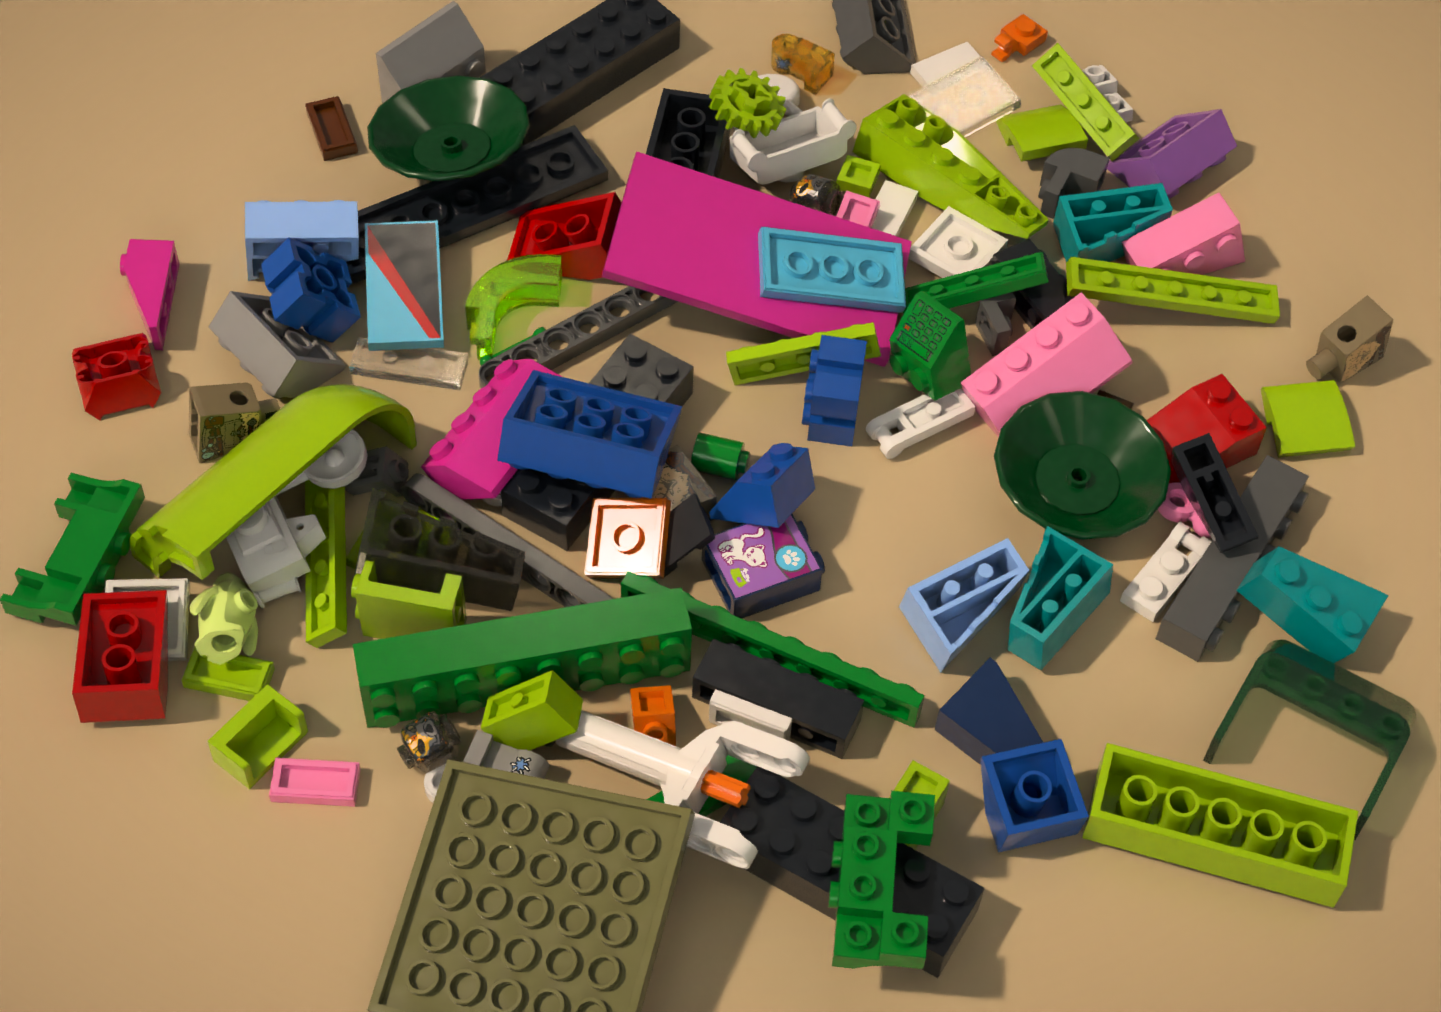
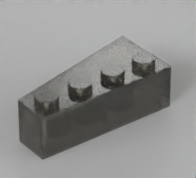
[353,488,525,611]

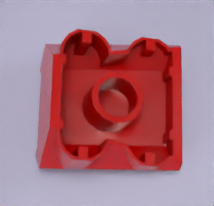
[72,333,161,421]

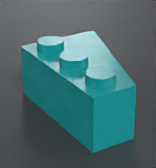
[1053,183,1173,263]
[1008,526,1113,670]

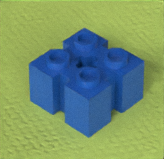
[261,237,361,343]
[802,335,867,447]

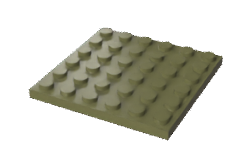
[367,759,695,1012]

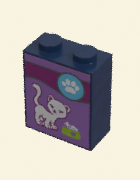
[701,514,825,618]

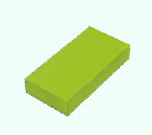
[181,647,275,701]

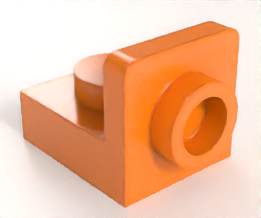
[630,685,676,746]

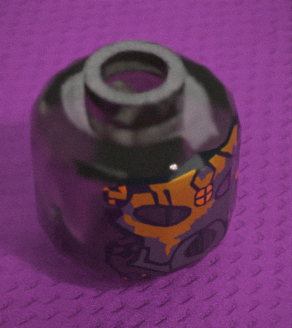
[789,174,844,216]
[397,711,463,774]

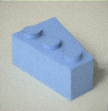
[245,200,359,281]
[899,538,1029,673]

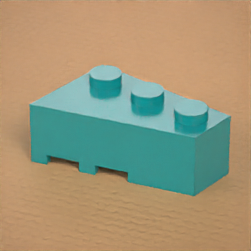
[1236,546,1389,667]

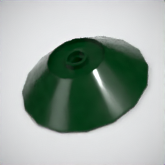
[367,75,530,181]
[994,391,1171,540]

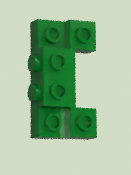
[0,472,145,626]
[828,790,935,969]

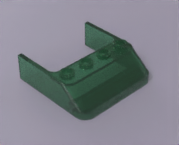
[1203,639,1416,840]

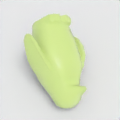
[189,572,258,665]

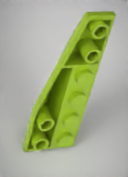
[852,94,1049,239]

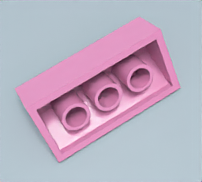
[961,292,1133,437]

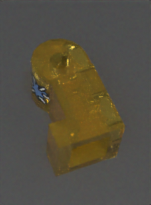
[771,34,835,95]

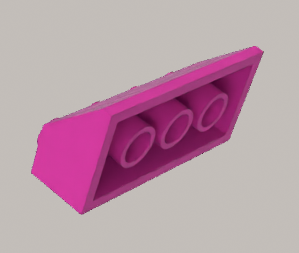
[421,359,562,499]

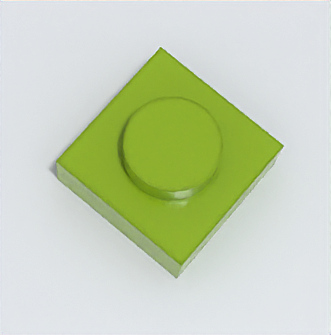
[836,155,881,197]

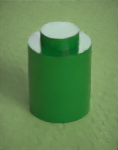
[691,432,750,480]

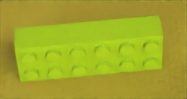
[1082,743,1359,908]

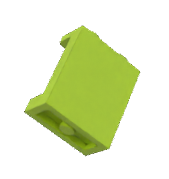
[351,560,467,639]

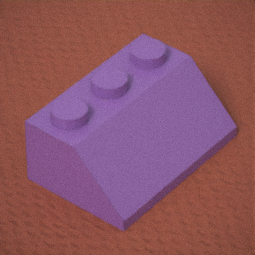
[1107,109,1237,198]

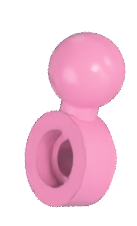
[1158,483,1211,539]

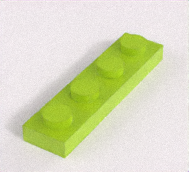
[1032,43,1139,162]
[726,322,881,385]

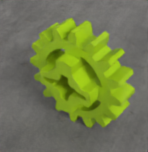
[709,68,787,138]

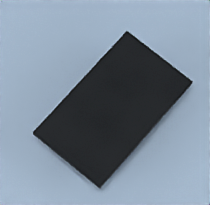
[653,493,715,580]

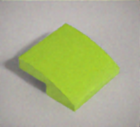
[996,104,1088,162]
[1261,380,1355,458]

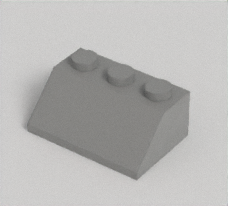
[376,1,485,103]
[209,291,346,399]

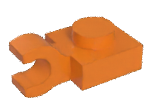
[991,14,1048,62]

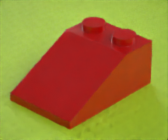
[506,192,622,280]
[1147,374,1267,483]
[72,590,168,723]

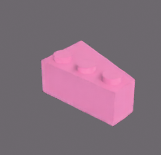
[1122,193,1245,275]

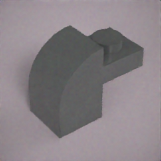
[1038,148,1110,219]

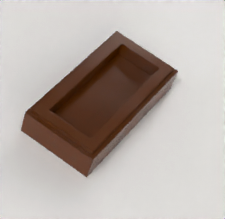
[305,96,358,161]

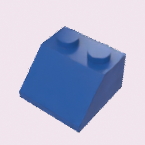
[709,443,815,528]
[980,739,1089,853]

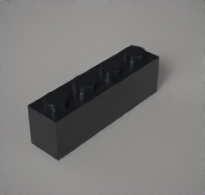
[991,238,1074,329]
[692,639,864,759]

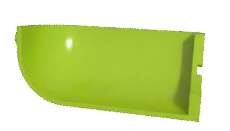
[130,384,417,580]

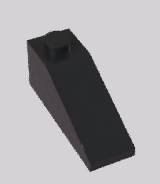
[1171,433,1258,553]

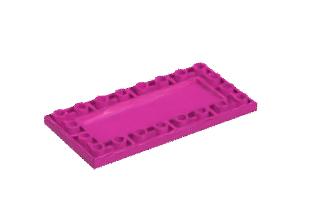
[602,151,912,367]

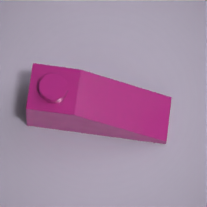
[120,239,180,351]

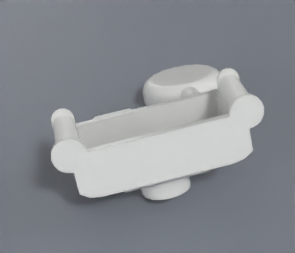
[730,74,857,185]
[226,429,368,608]

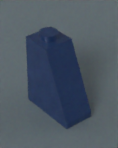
[935,657,1044,765]

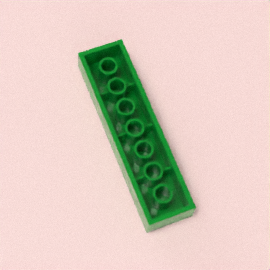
[353,587,692,728]

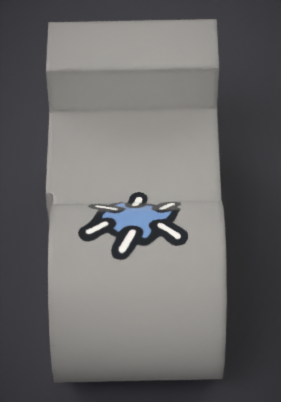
[463,730,549,779]

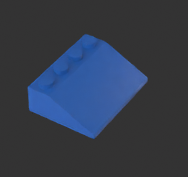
[497,370,682,499]

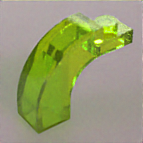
[465,254,562,360]

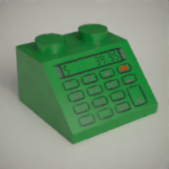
[889,291,971,401]

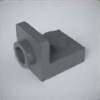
[975,293,1016,356]
[345,446,409,497]

